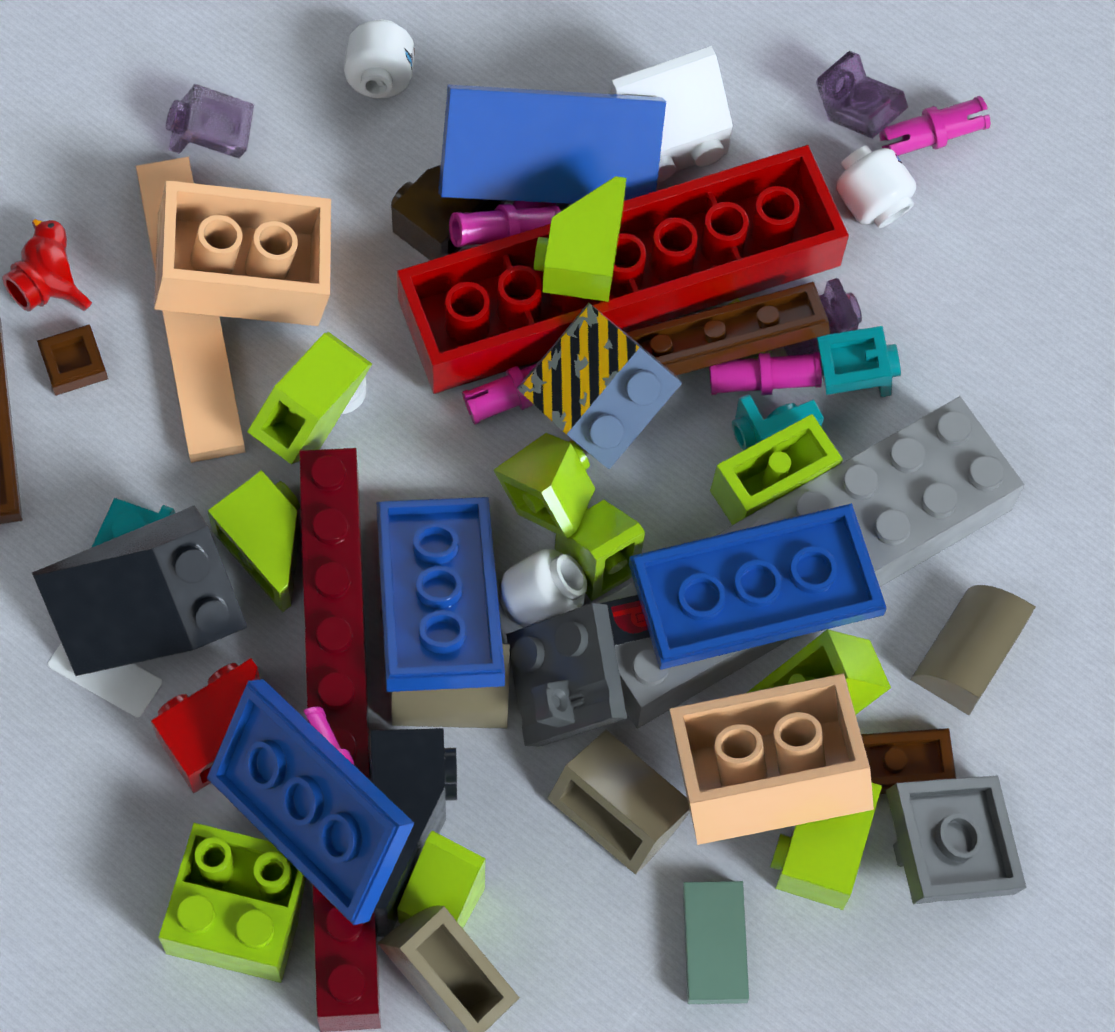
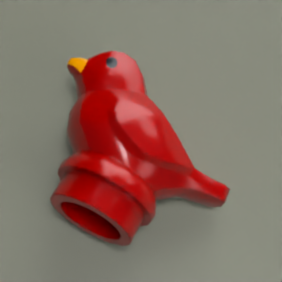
[2,219,92,312]

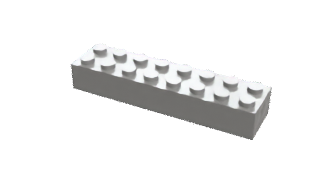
[596,396,1025,729]

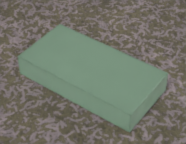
[683,881,749,1004]

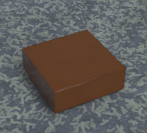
[37,324,108,396]

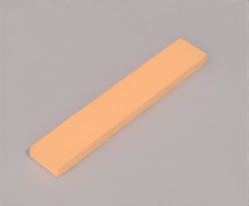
[136,156,246,463]

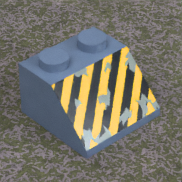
[517,302,682,469]

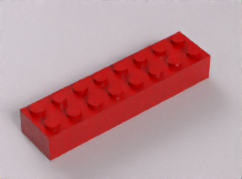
[397,145,849,394]

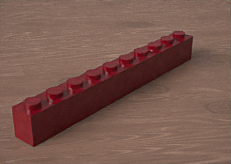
[299,448,381,1032]

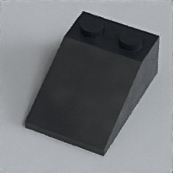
[32,505,247,676]
[371,728,457,937]

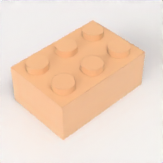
[154,180,331,326]
[669,673,874,845]

